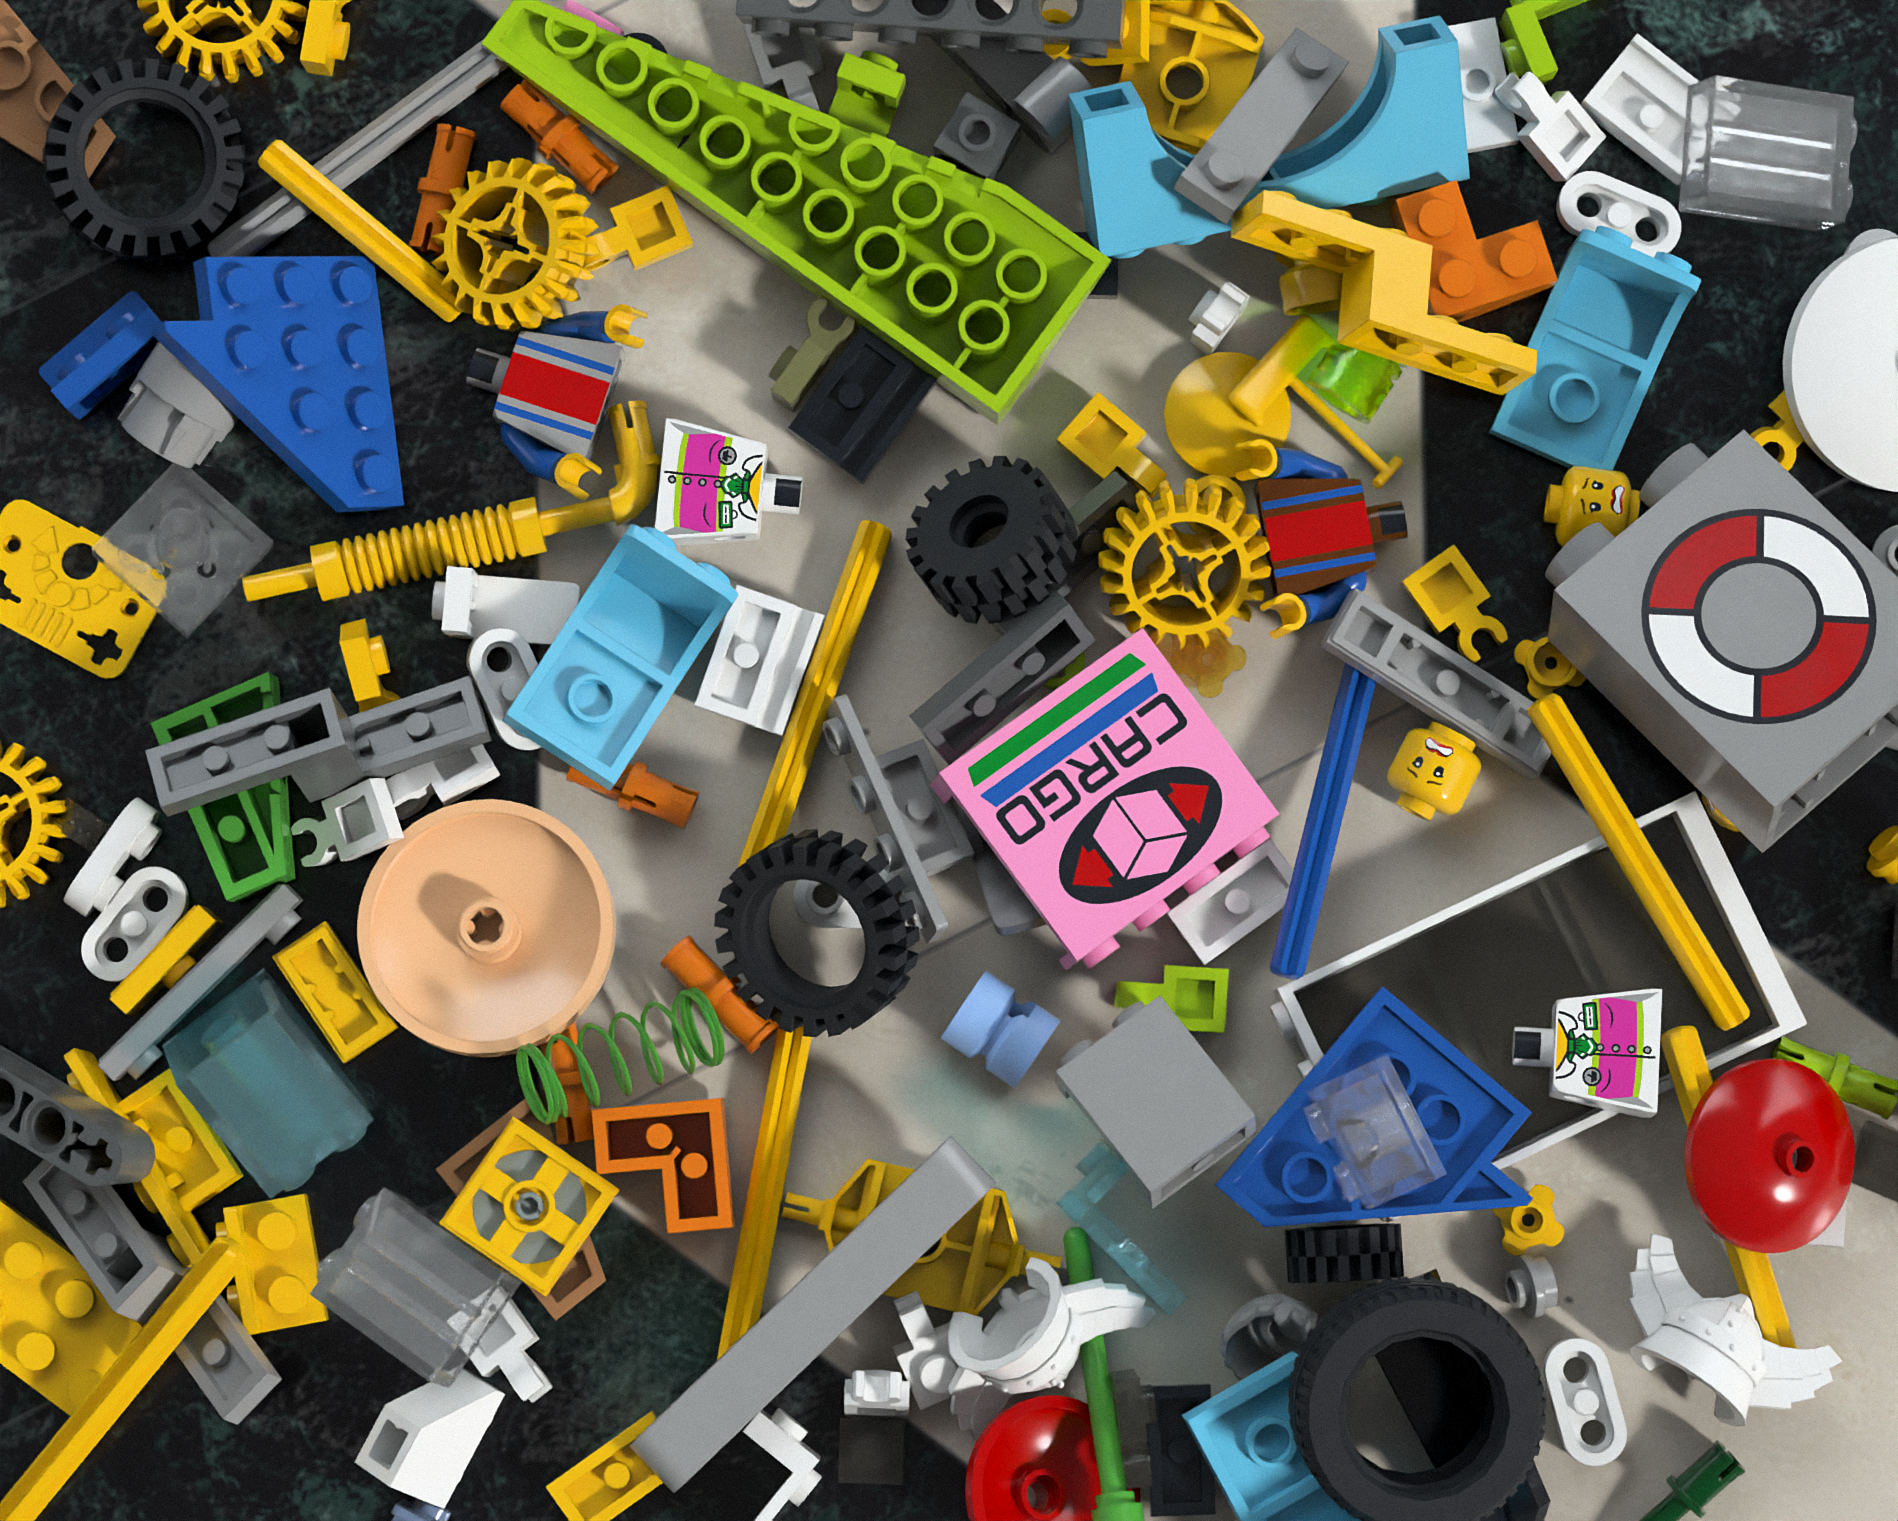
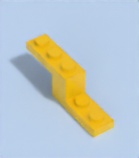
[1231,190,1538,396]

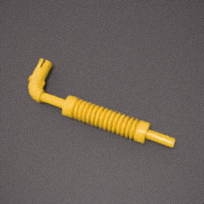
[242,400,662,602]

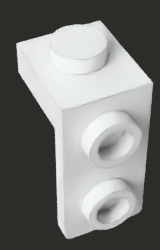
[432,566,580,646]
[743,1408,822,1521]

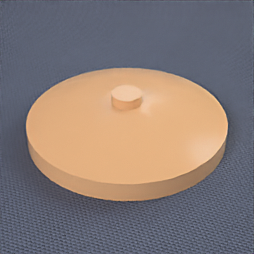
[357,799,616,1057]

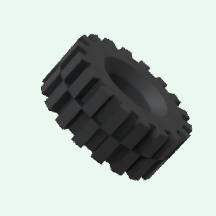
[905,456,1078,624]

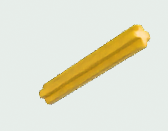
[258,139,461,322]

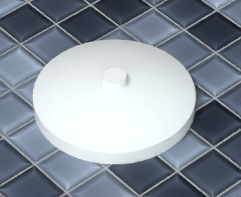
[1783,237,1898,492]

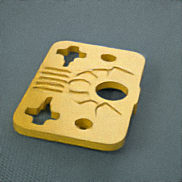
[0,500,168,679]

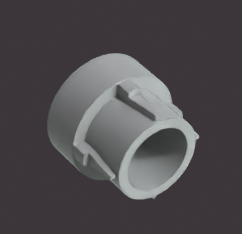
[118,341,239,468]

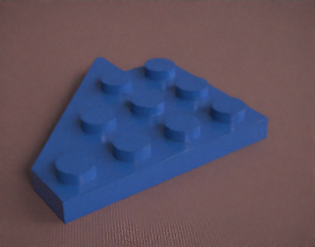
[152,256,404,512]
[1215,986,1533,1227]

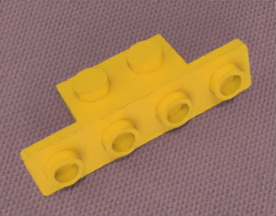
[64,1048,244,1268]

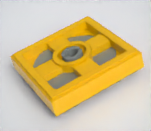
[439,1116,620,1298]

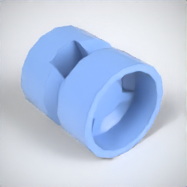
[940,971,1061,1088]

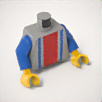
[466,304,648,500]

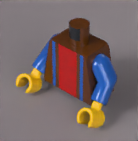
[1235,439,1408,639]

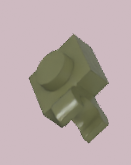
[769,296,855,413]

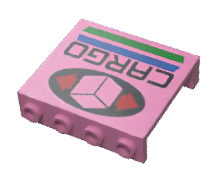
[929,628,1279,970]

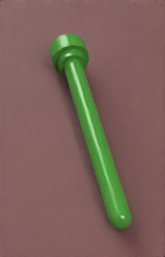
[1063,1227,1145,1521]

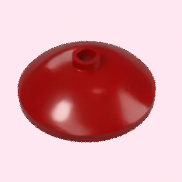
[1684,1059,1855,1253]
[965,1395,1140,1521]

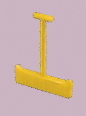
[1229,315,1403,489]

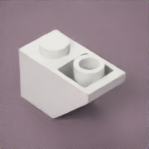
[355,1367,505,1509]

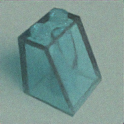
[162,968,374,1199]

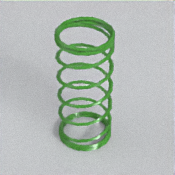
[516,987,725,1125]

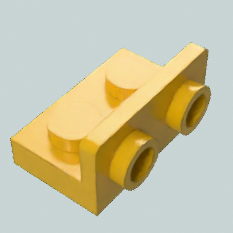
[216,1194,329,1335]

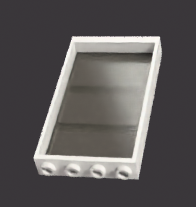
[1269,791,1807,1223]

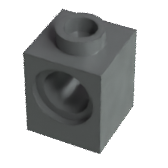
[933,92,1021,180]

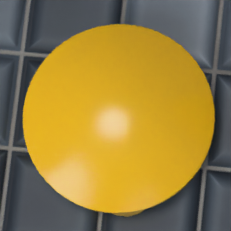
[1164,352,1291,478]

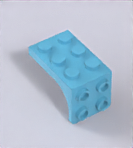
[1489,226,1701,471]
[502,524,739,791]
[1182,1351,1361,1521]

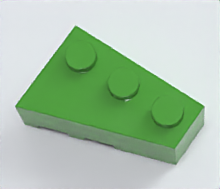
[150,672,295,904]

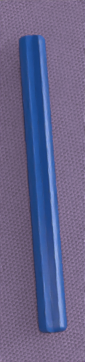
[1270,662,1376,980]

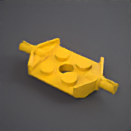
[1118,0,1265,155]
[781,1158,1062,1316]

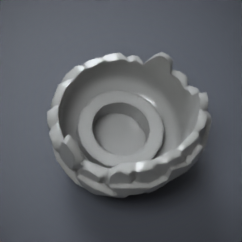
[1219,1294,1318,1380]

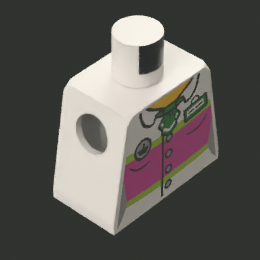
[655,418,803,546]
[1512,989,1662,1119]

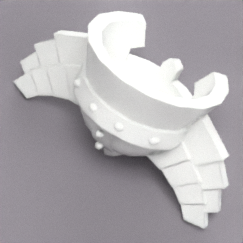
[1627,1233,1843,1427]
[948,1257,1156,1441]

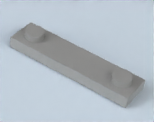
[1173,27,1349,225]
[1319,589,1551,781]
[98,884,304,1081]

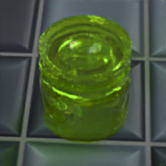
[1306,335,1407,424]

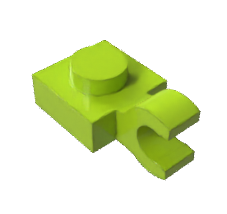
[1114,965,1229,1033]

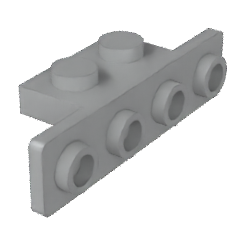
[823,694,975,944]

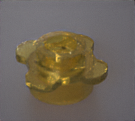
[1170,628,1247,698]

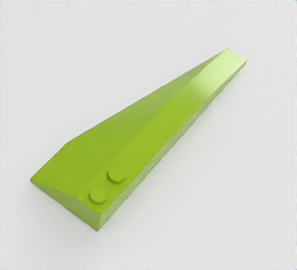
[481,0,1111,426]

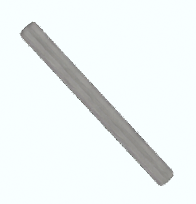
[207,38,508,257]

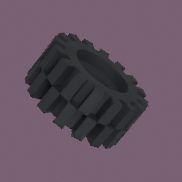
[1285,1223,1404,1283]

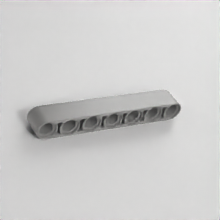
[629,1136,996,1493]

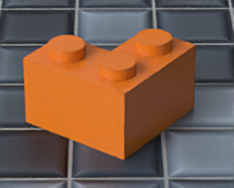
[1390,180,1558,322]
[591,1098,735,1234]

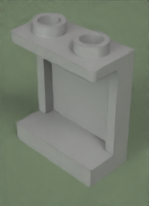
[1056,996,1256,1209]

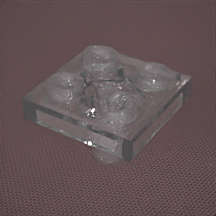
[91,463,274,638]

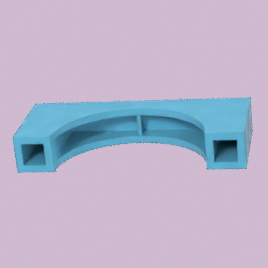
[1068,15,1470,259]

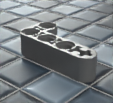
[0,1045,155,1186]

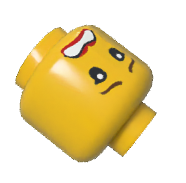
[1544,466,1640,547]
[1387,722,1481,822]

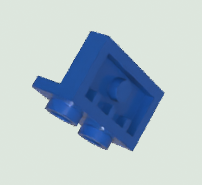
[39,291,162,420]

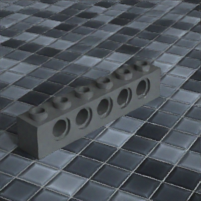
[736,0,1126,58]

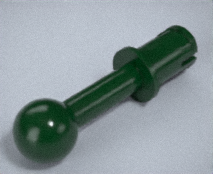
[1639,1440,1746,1521]

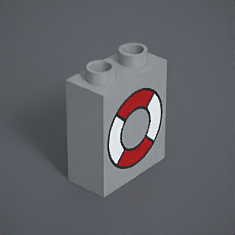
[1545,429,1898,853]

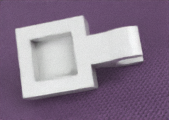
[1494,72,1606,181]
[386,744,500,820]
[446,1286,553,1403]
[893,1291,959,1410]

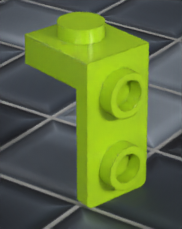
[1499,0,1589,85]
[827,50,906,138]

